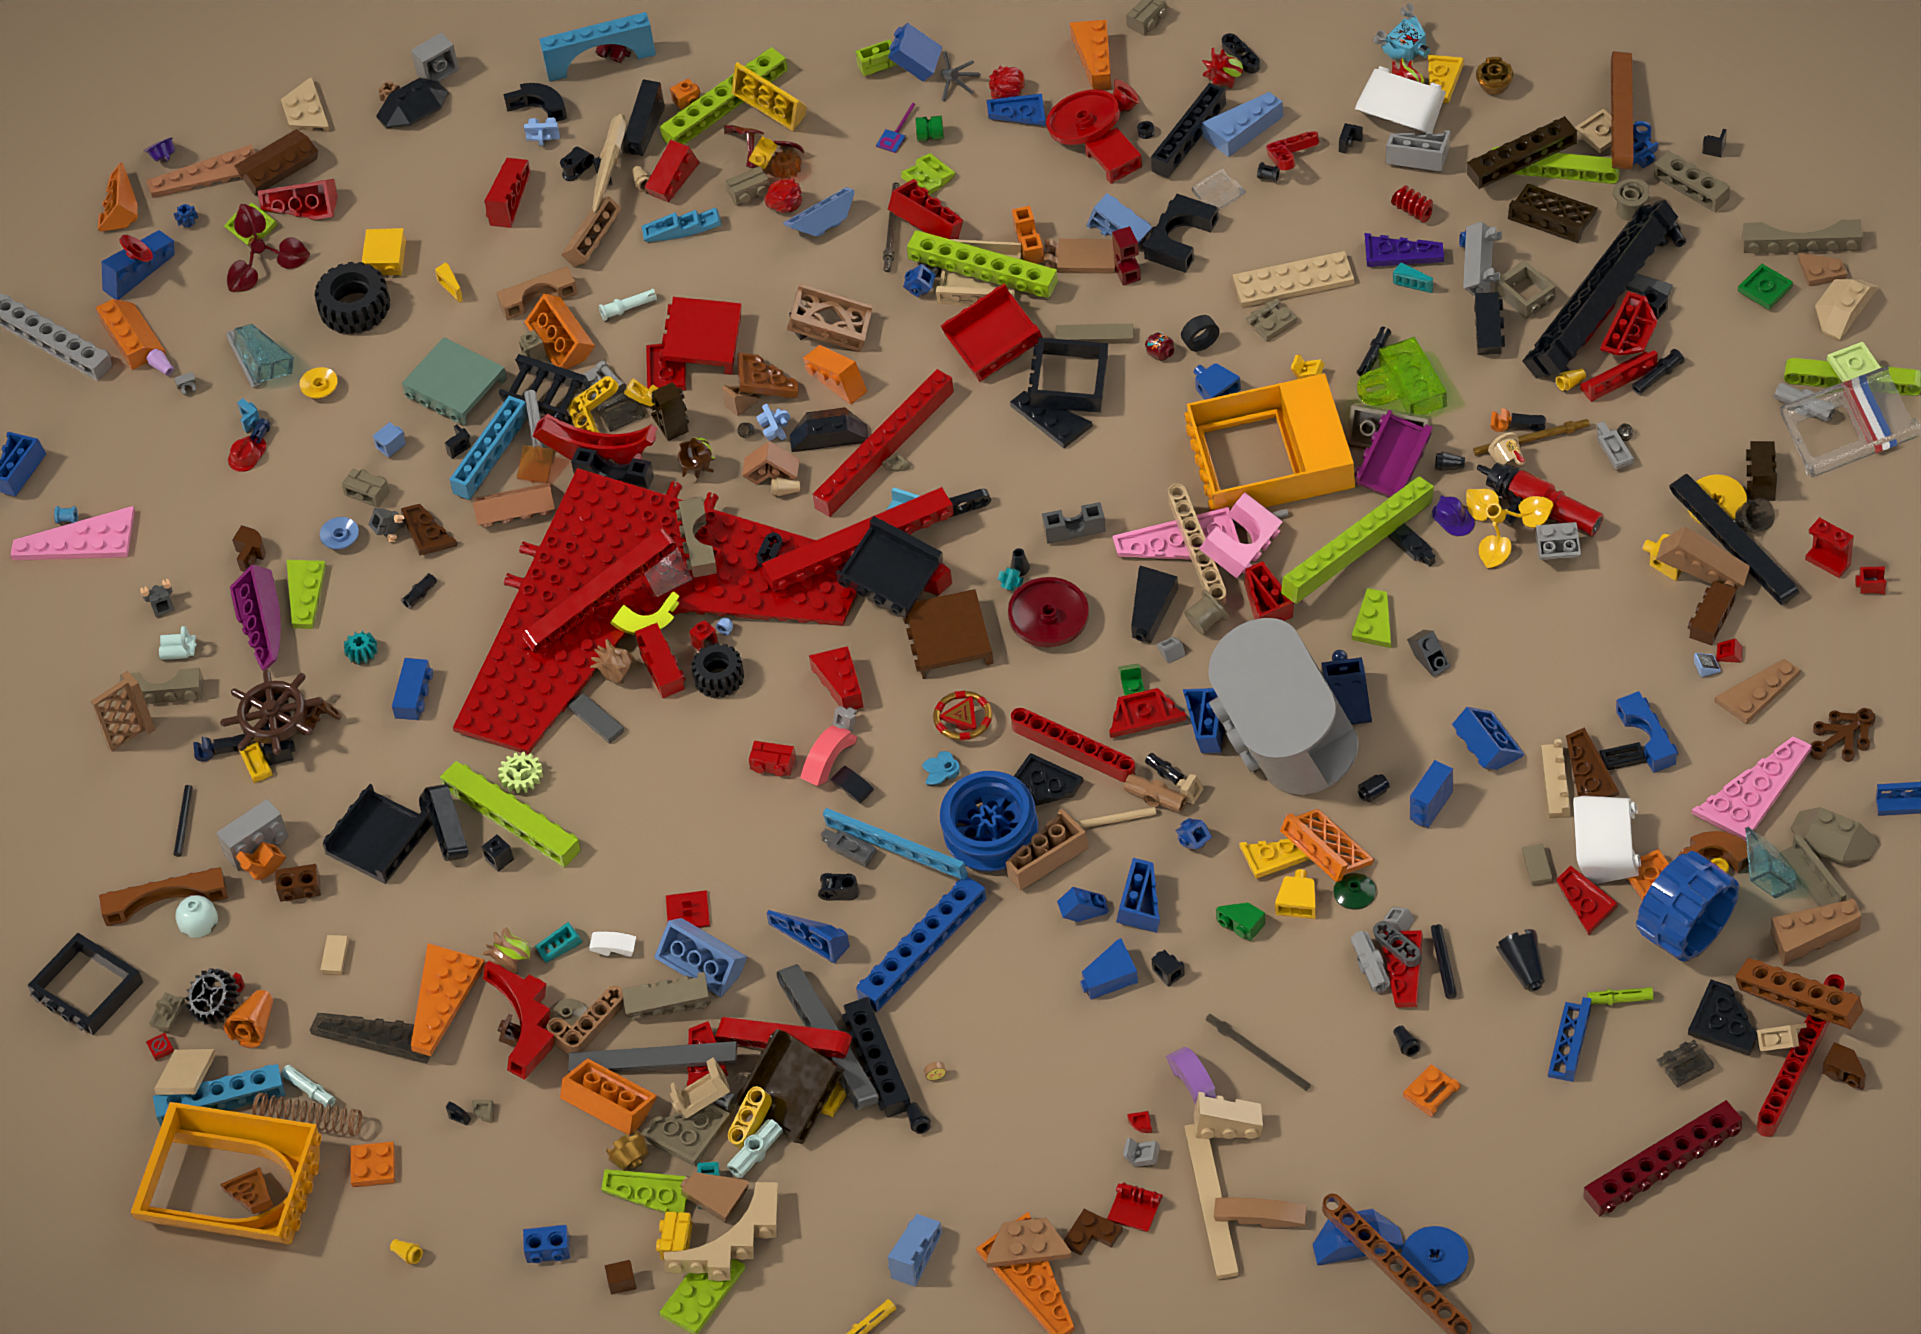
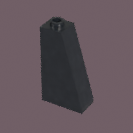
[623,79,665,156]
[1131,565,1178,643]

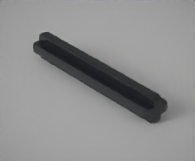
[1431,924,1457,999]

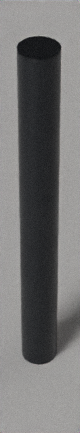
[173,785,193,857]

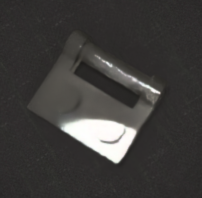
[596,393,645,432]

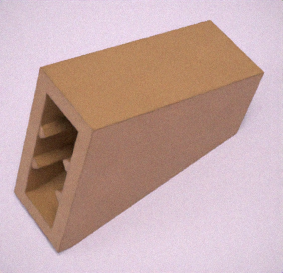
[680,1172,749,1223]

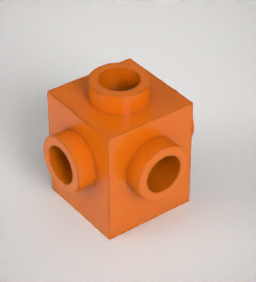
[670,78,700,111]

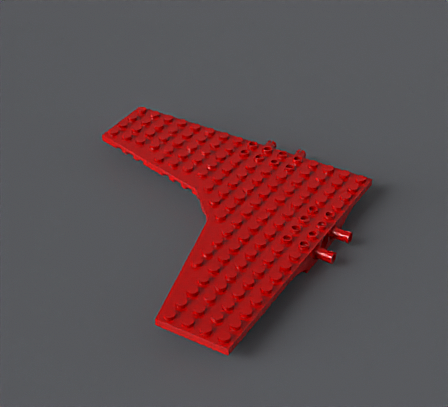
[453,468,857,755]

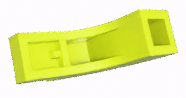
[610,592,679,635]

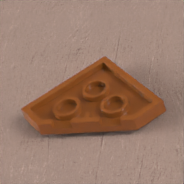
[737,353,798,398]

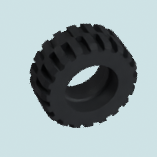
[314,262,390,334]

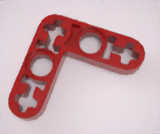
[1266,131,1320,170]

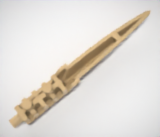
[593,114,628,213]

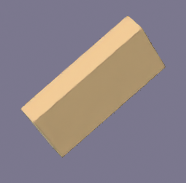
[320,935,349,975]

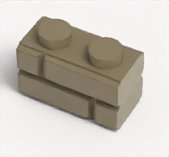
[1126,0,1167,35]
[726,166,770,205]
[342,468,389,507]

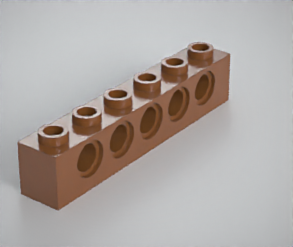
[1735,958,1864,1030]

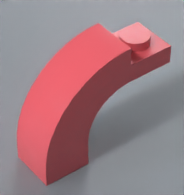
[800,725,857,786]

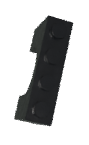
[1142,194,1219,273]

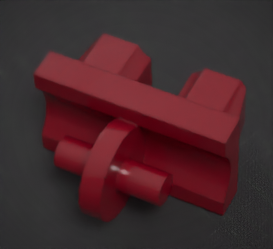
[595,44,631,63]

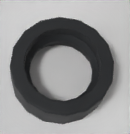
[1181,315,1220,352]

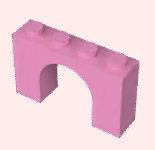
[1199,493,1282,578]

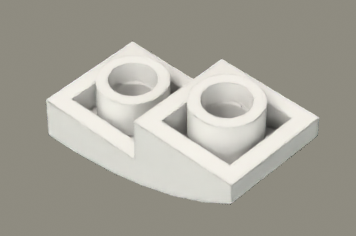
[589,932,636,957]

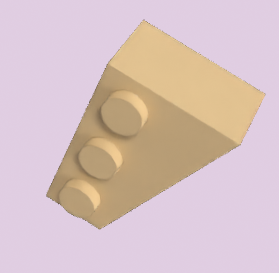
[1194,1092,1263,1139]

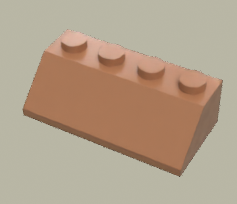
[473,482,555,527]

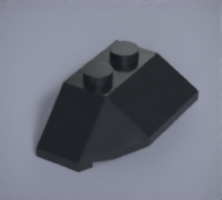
[376,77,448,129]
[790,407,869,452]

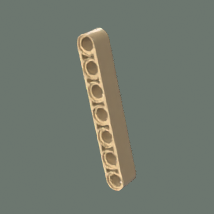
[1168,483,1226,607]

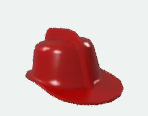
[1112,79,1140,112]
[228,436,267,472]

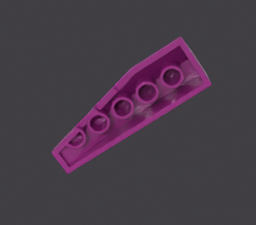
[230,564,281,671]

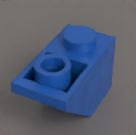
[1057,887,1109,922]

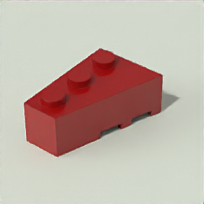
[644,139,700,203]

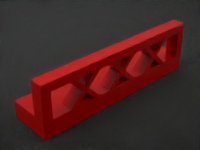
[1580,350,1658,402]

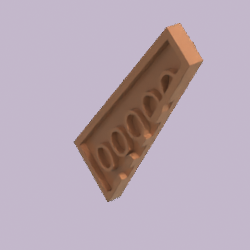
[146,144,255,198]

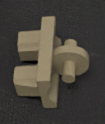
[149,992,185,1033]

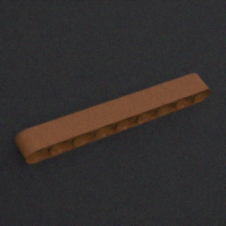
[1611,51,1633,170]
[1322,1193,1472,1334]

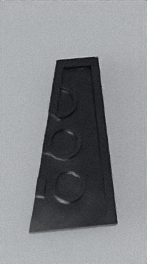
[1010,391,1092,448]

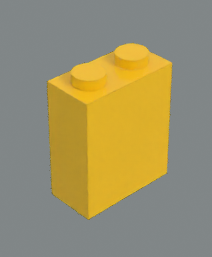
[362,228,406,276]

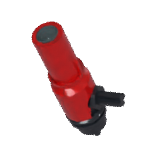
[1477,462,1604,537]

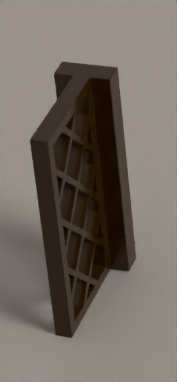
[1508,184,1598,243]

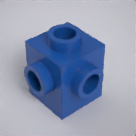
[903,264,936,297]
[1175,818,1212,849]

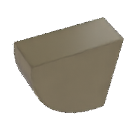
[882,452,910,472]
[472,1100,494,1123]

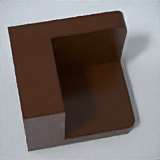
[605,1260,637,1295]

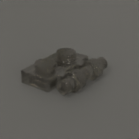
[1657,1040,1714,1088]

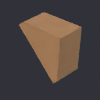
[722,385,760,416]

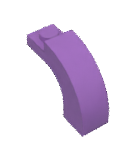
[1166,1047,1216,1106]

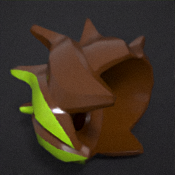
[677,437,716,479]

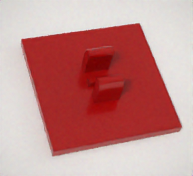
[665,890,710,928]

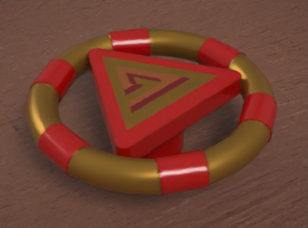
[933,690,992,741]

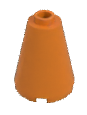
[223,990,273,1048]

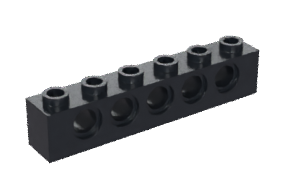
[1151,82,1226,178]
[842,997,911,1118]

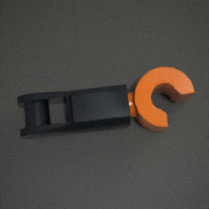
[1490,408,1546,432]

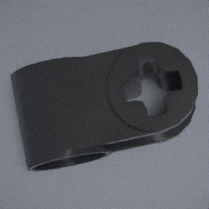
[560,146,594,181]
[818,873,860,901]

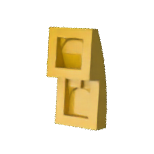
[624,378,658,406]

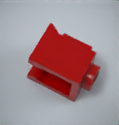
[1855,566,1886,595]
[689,620,718,651]

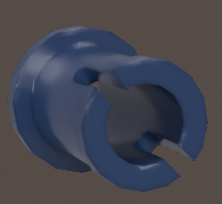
[250,418,270,443]

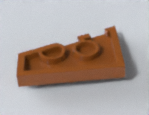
[220,1167,274,1215]

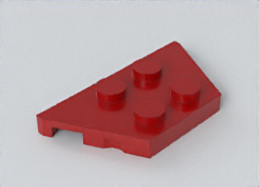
[1109,688,1187,738]

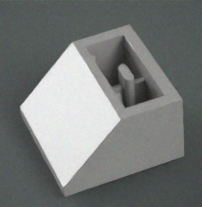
[1536,522,1581,560]

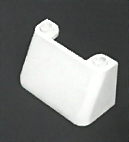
[1355,66,1446,133]
[1573,796,1641,885]

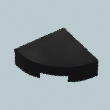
[446,1101,471,1125]

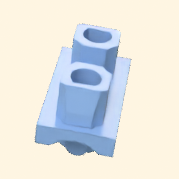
[524,118,560,146]
[756,404,790,441]

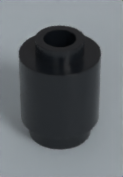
[1358,774,1390,802]

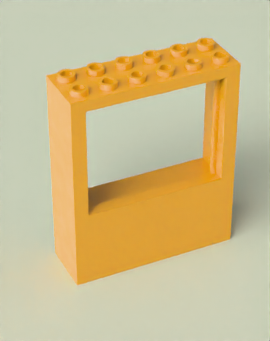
[1184,373,1355,512]

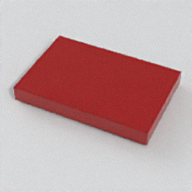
[646,344,686,391]

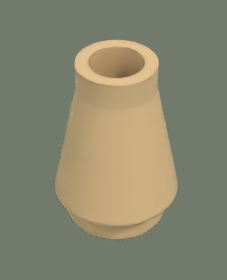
[631,166,650,191]
[771,477,800,497]

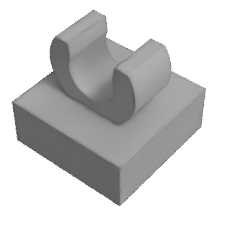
[174,372,196,395]
[832,706,857,732]

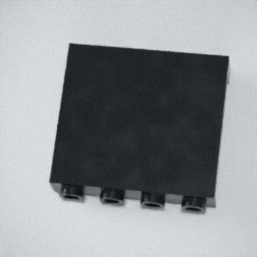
[836,516,943,617]
[322,784,433,884]

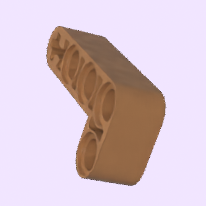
[547,986,624,1055]

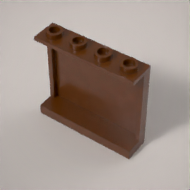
[903,589,994,679]

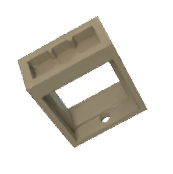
[1495,260,1556,319]

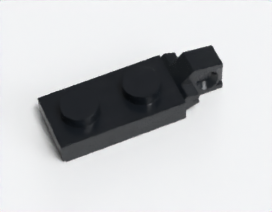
[1388,523,1435,567]

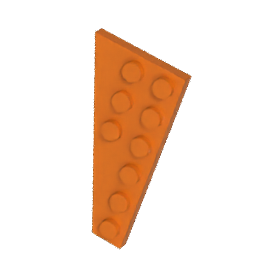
[411,943,485,1056]
[976,1211,1075,1334]

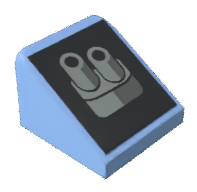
[1694,653,1720,677]

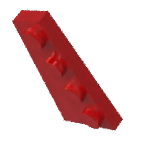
[1380,930,1423,1008]

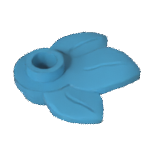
[922,751,960,785]

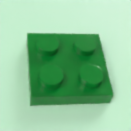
[1738,263,1793,310]

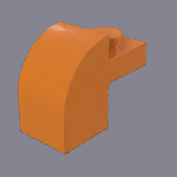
[236,841,286,880]

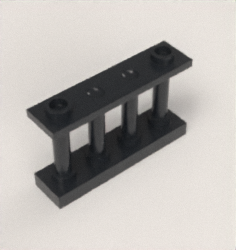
[498,354,590,423]

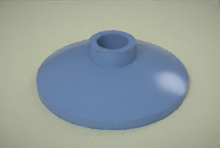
[320,517,359,550]

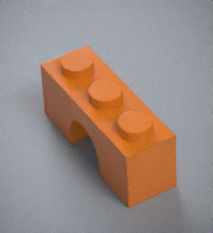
[1012,206,1044,264]

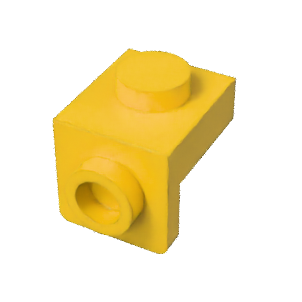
[749,136,778,169]
[1291,354,1325,379]

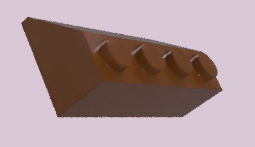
[234,129,318,196]

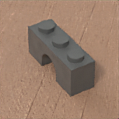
[1042,502,1106,544]

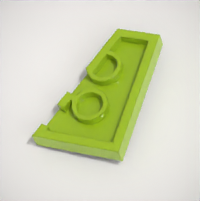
[1352,588,1391,648]

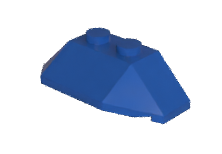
[1313,1208,1404,1266]

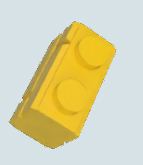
[656,1212,693,1261]

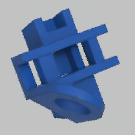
[1633,121,1659,168]

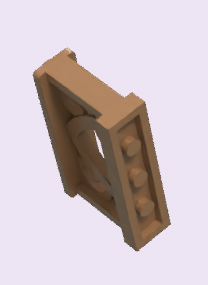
[787,284,873,352]

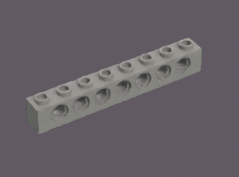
[0,293,113,381]

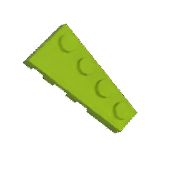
[286,560,326,629]
[601,1169,688,1214]

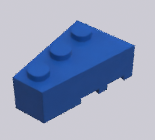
[0,432,46,496]
[1183,688,1224,753]
[1116,858,1160,933]

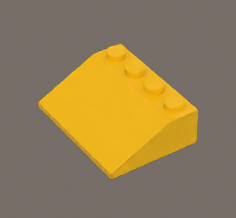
[731,62,807,131]

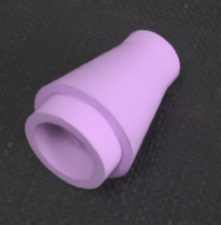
[147,349,174,376]

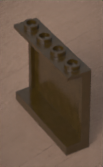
[734,1029,845,1144]

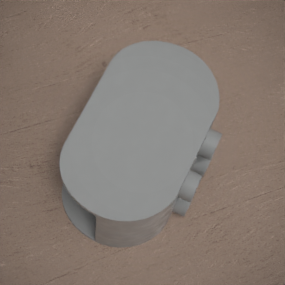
[1208,618,1359,795]

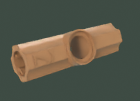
[1124,774,1187,813]

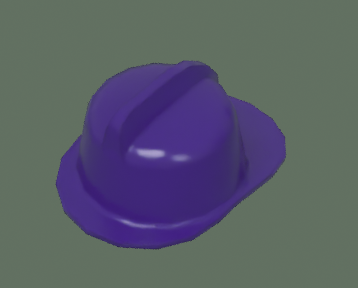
[144,137,175,162]
[1432,495,1474,536]

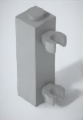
[1463,222,1502,296]

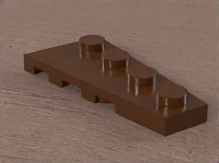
[1566,727,1620,797]

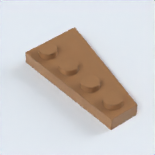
[1714,659,1800,724]

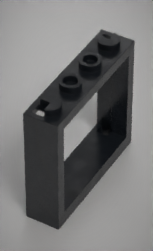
[1027,337,1108,413]
[28,932,143,1035]

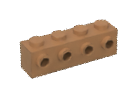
[561,196,622,267]

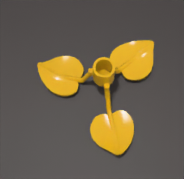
[1466,489,1553,568]

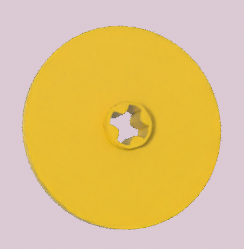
[1687,474,1747,525]

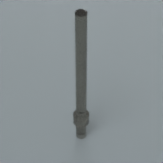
[883,182,900,272]
[1206,1013,1311,1091]

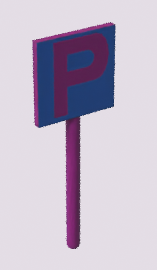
[876,103,915,153]

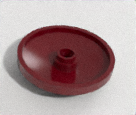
[1008,577,1089,647]

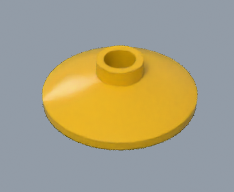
[299,367,338,398]

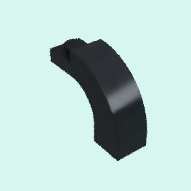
[503,83,568,122]

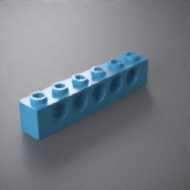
[449,396,528,500]
[153,1064,286,1127]

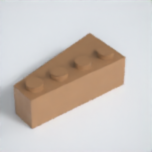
[1656,526,1750,590]
[1770,899,1861,966]

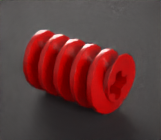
[1391,185,1433,223]

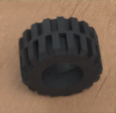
[691,643,744,698]

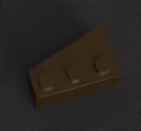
[651,382,689,441]
[1746,441,1777,501]

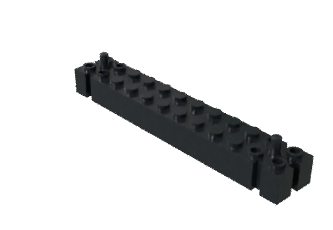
[1522,200,1678,378]

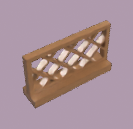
[91,670,155,752]

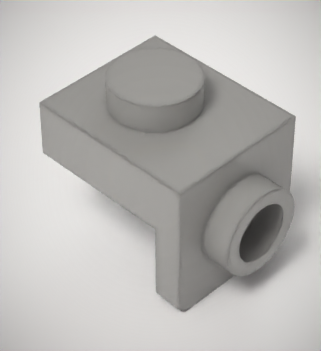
[1123,1138,1160,1167]

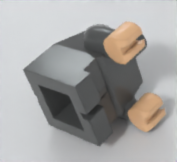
[368,508,404,542]
[140,579,174,617]

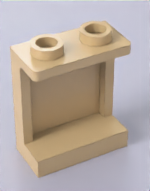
[670,1057,730,1118]

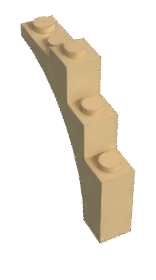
[664,1182,778,1281]

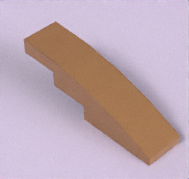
[1214,1197,1307,1228]

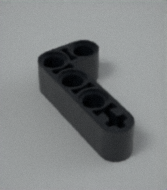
[419,784,468,861]

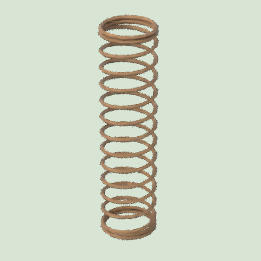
[252,1093,362,1137]

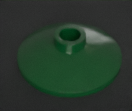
[1333,873,1376,910]

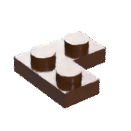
[1063,1209,1122,1256]

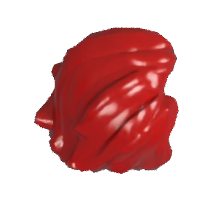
[989,65,1025,99]
[764,178,803,213]

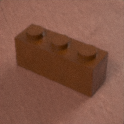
[1688,581,1737,646]

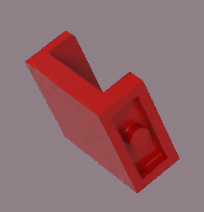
[1085,127,1142,184]
[1805,517,1854,579]

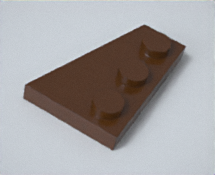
[401,504,457,556]

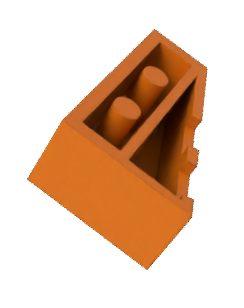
[803,345,867,405]

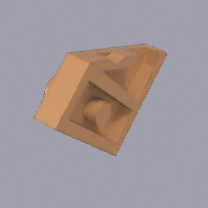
[1798,253,1847,286]

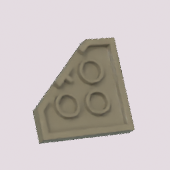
[641,1104,731,1166]

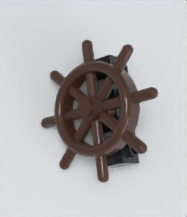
[220,669,323,765]

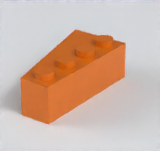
[1070,20,1111,90]

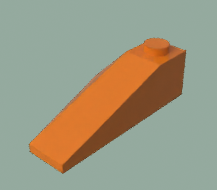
[98,162,139,231]

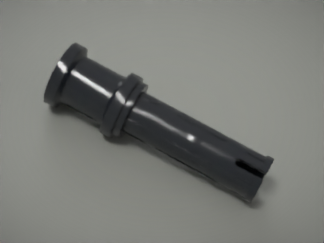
[1632,349,1684,395]

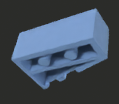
[1086,193,1152,247]

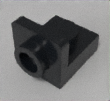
[1339,123,1363,154]
[444,424,471,459]

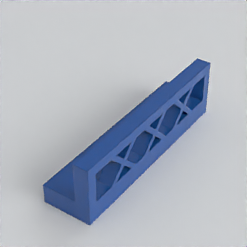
[1875,782,1921,816]
[1548,997,1591,1082]

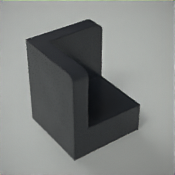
[1702,129,1727,158]

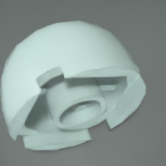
[175,895,218,938]

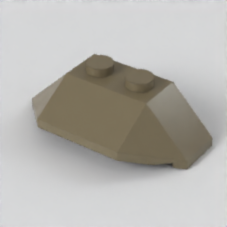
[1791,807,1878,864]

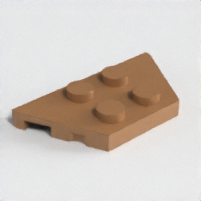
[986,1218,1072,1268]

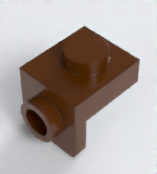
[497,1014,521,1047]

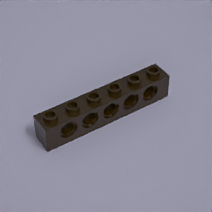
[1467,116,1577,189]

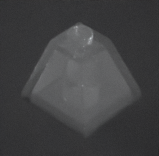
[644,547,692,597]

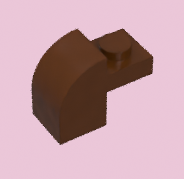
[232,525,266,572]

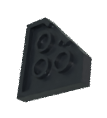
[1005,753,1084,807]
[1688,979,1757,1056]

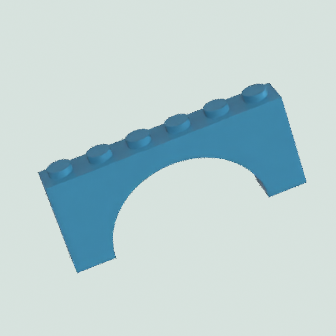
[539,12,656,82]

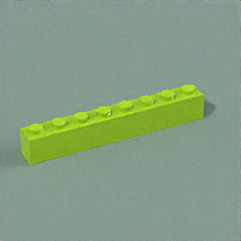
[440,761,581,868]

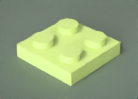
[1827,342,1882,384]

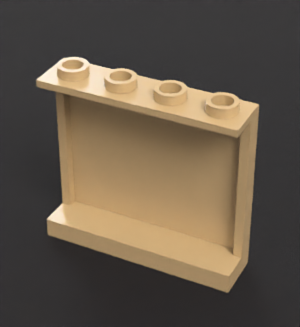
[936,239,1022,306]

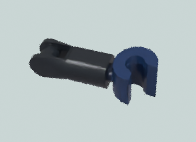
[193,734,250,762]

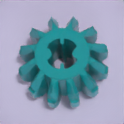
[344,630,378,665]

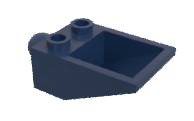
[1321,649,1372,725]

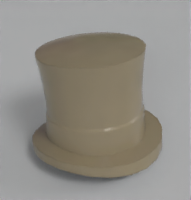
[1613,179,1649,221]
[1184,589,1230,635]

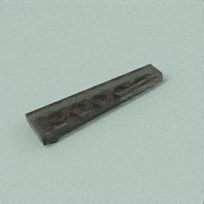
[309,1013,431,1064]

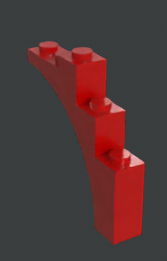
[532,414,657,465]
[483,960,554,1080]

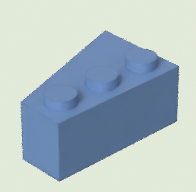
[888,1214,942,1287]

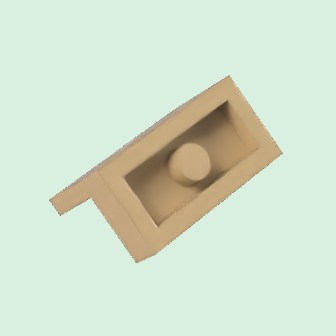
[1757,1023,1807,1051]

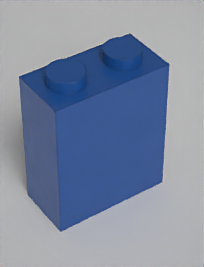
[888,23,942,81]
[1410,760,1453,828]

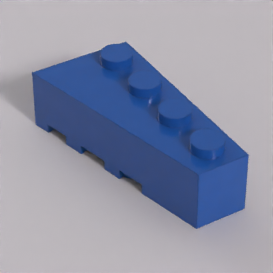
[101,230,174,300]

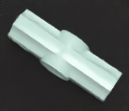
[727,1119,783,1178]

